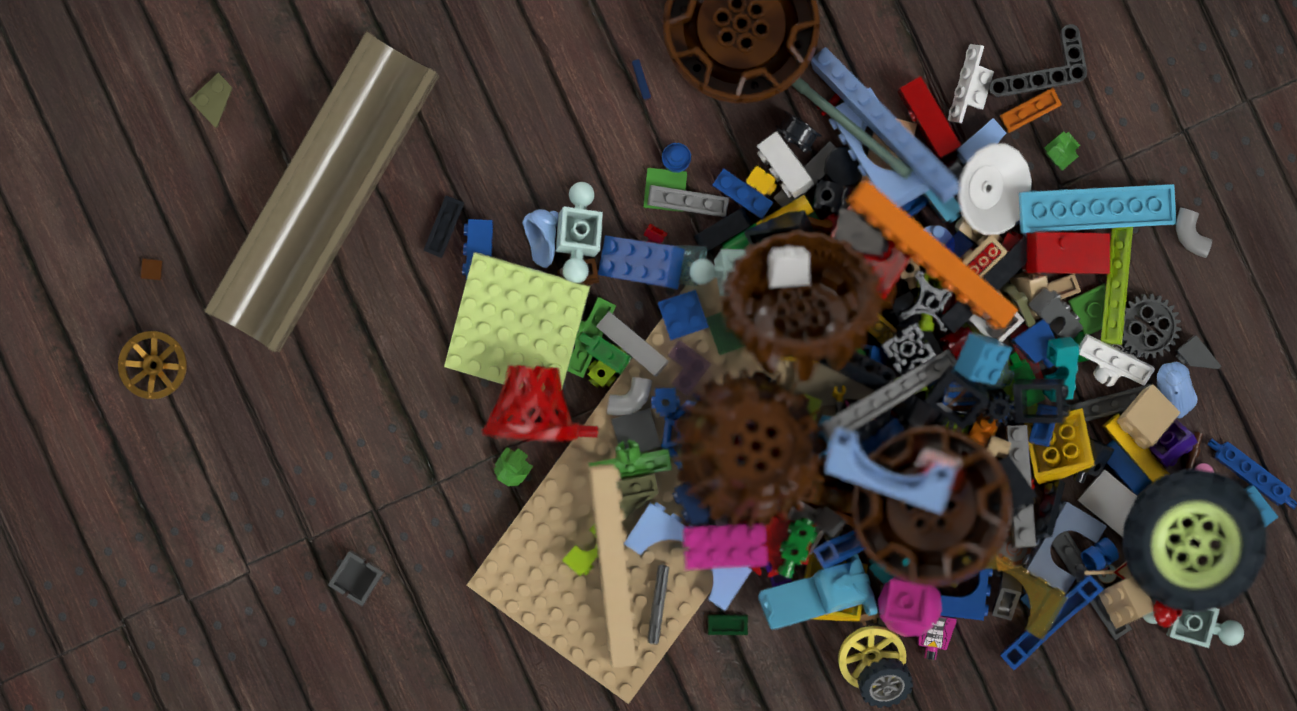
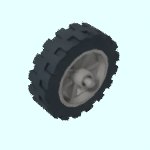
[858,658,913,708]

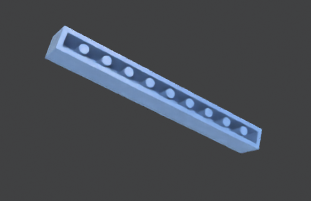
[811,47,959,203]

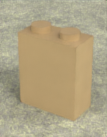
[1116,384,1181,449]

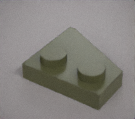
[617,473,659,519]

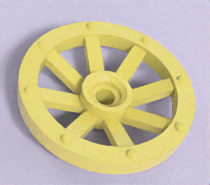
[838,626,906,688]

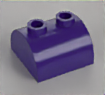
[1148,419,1198,468]

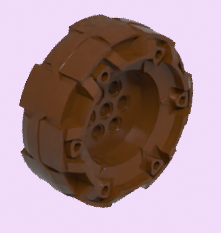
[663,0,820,104]
[852,427,1013,586]

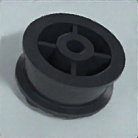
[775,111,822,153]

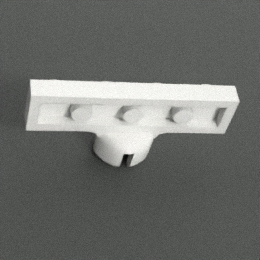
[1079,334,1155,386]

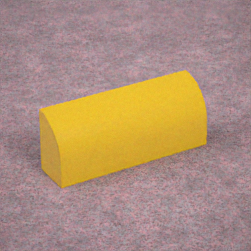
[1102,413,1170,484]

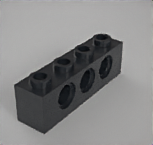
[888,291,942,367]

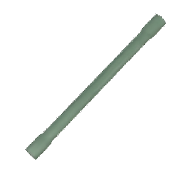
[791,77,912,179]

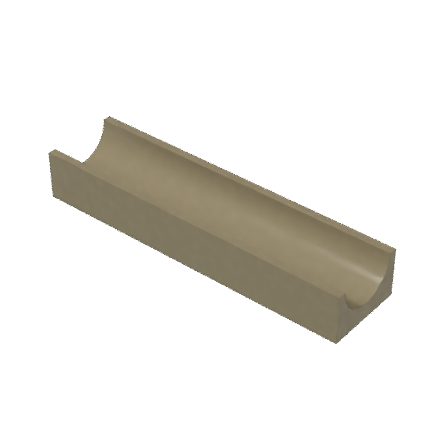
[204,32,440,352]

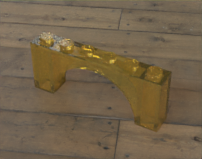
[950,556,1067,640]

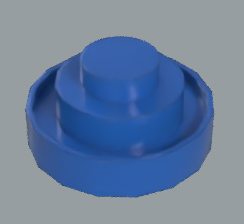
[662,143,691,173]

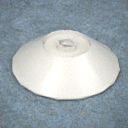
[958,144,1032,235]

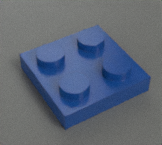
[658,289,709,340]

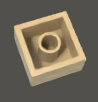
[1098,576,1154,628]

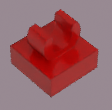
[644,223,668,244]

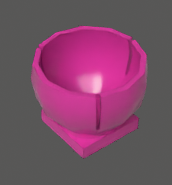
[878,577,942,637]

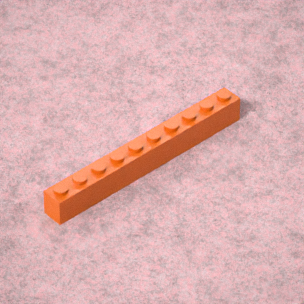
[847,180,1018,330]

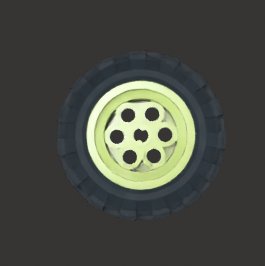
[1123,469,1267,612]

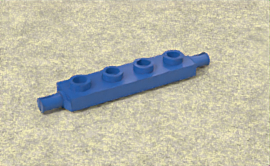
[1207,438,1297,510]

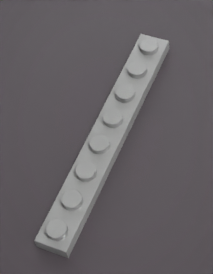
[821,349,957,442]

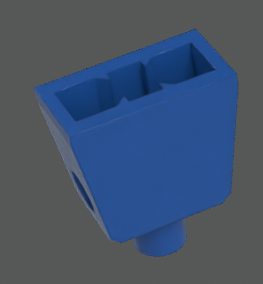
[1011,319,1055,369]

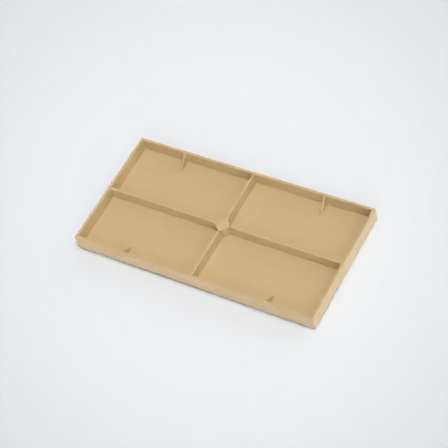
[467,278,836,704]

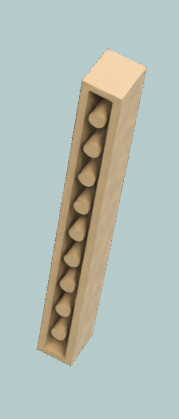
[588,464,639,668]

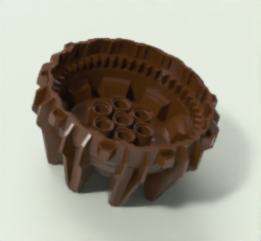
[722,230,882,382]
[671,368,827,528]

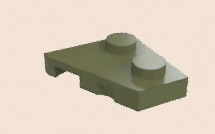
[189,73,233,128]
[1000,282,1036,328]

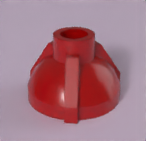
[1153,601,1182,628]

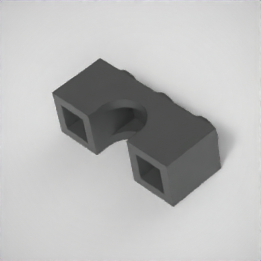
[1028,287,1084,339]

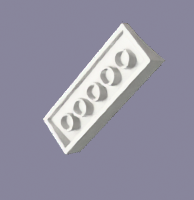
[1078,469,1197,561]

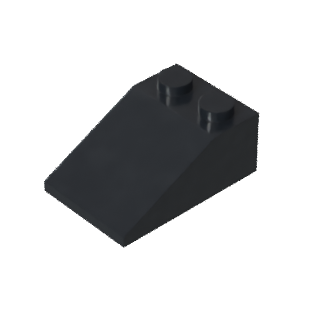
[744,210,815,245]

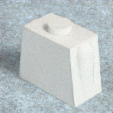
[767,246,810,288]

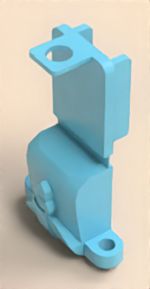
[758,554,878,629]

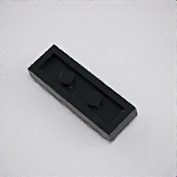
[423,195,465,258]
[1035,480,1065,540]

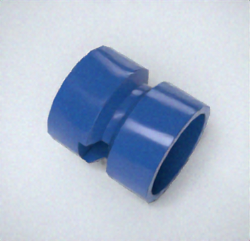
[1081,538,1119,571]

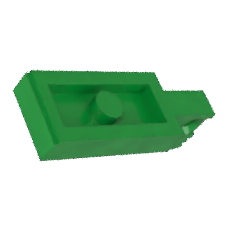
[579,333,631,374]
[1009,352,1045,407]

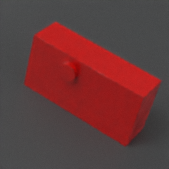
[897,76,961,160]
[1026,232,1110,274]

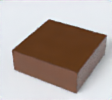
[140,259,163,281]

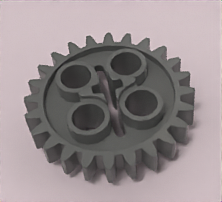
[1122,294,1181,359]

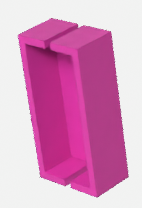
[682,524,768,571]

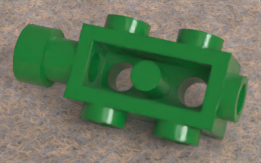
[777,517,818,578]

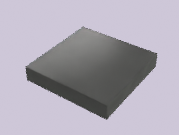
[611,408,661,452]

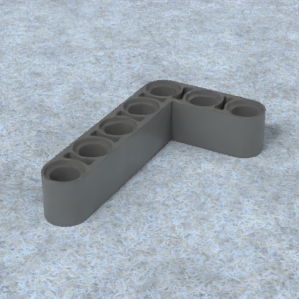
[989,24,1087,98]

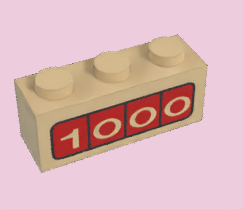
[962,235,1008,277]

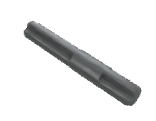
[647,565,669,644]

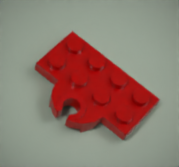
[733,517,815,577]

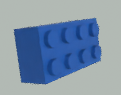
[598,235,685,289]

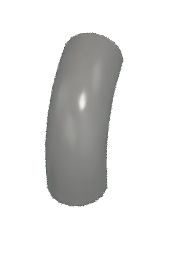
[1176,208,1212,258]
[607,377,652,415]

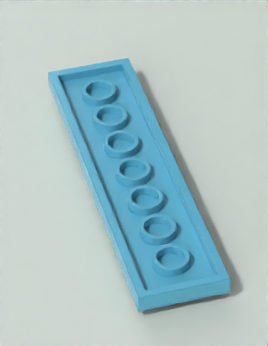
[1019,184,1176,233]

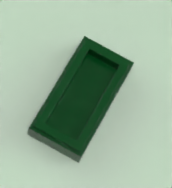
[708,615,748,635]

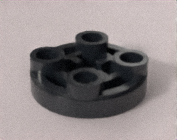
[824,146,862,186]

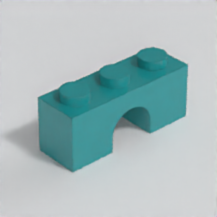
[1043,337,1080,402]

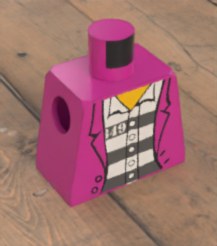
[917,616,957,660]

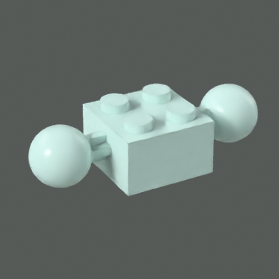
[555,182,603,283]
[689,249,745,296]
[1143,598,1244,648]

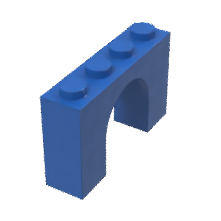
[940,557,993,621]

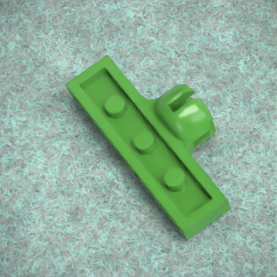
[567,297,616,378]
[589,440,672,479]

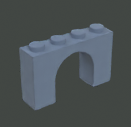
[1021,500,1107,595]

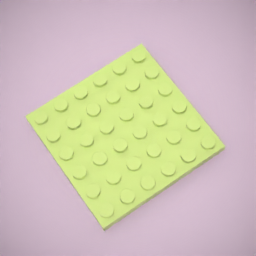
[444,252,590,391]

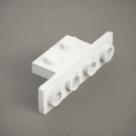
[948,44,994,123]

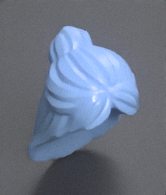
[522,209,558,268]
[1157,362,1197,419]

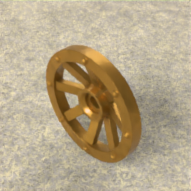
[118,331,187,399]

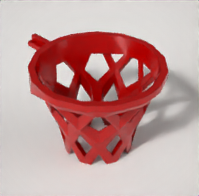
[481,365,599,440]

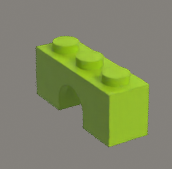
[562,523,598,576]

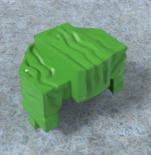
[1044,132,1080,171]
[494,447,533,486]

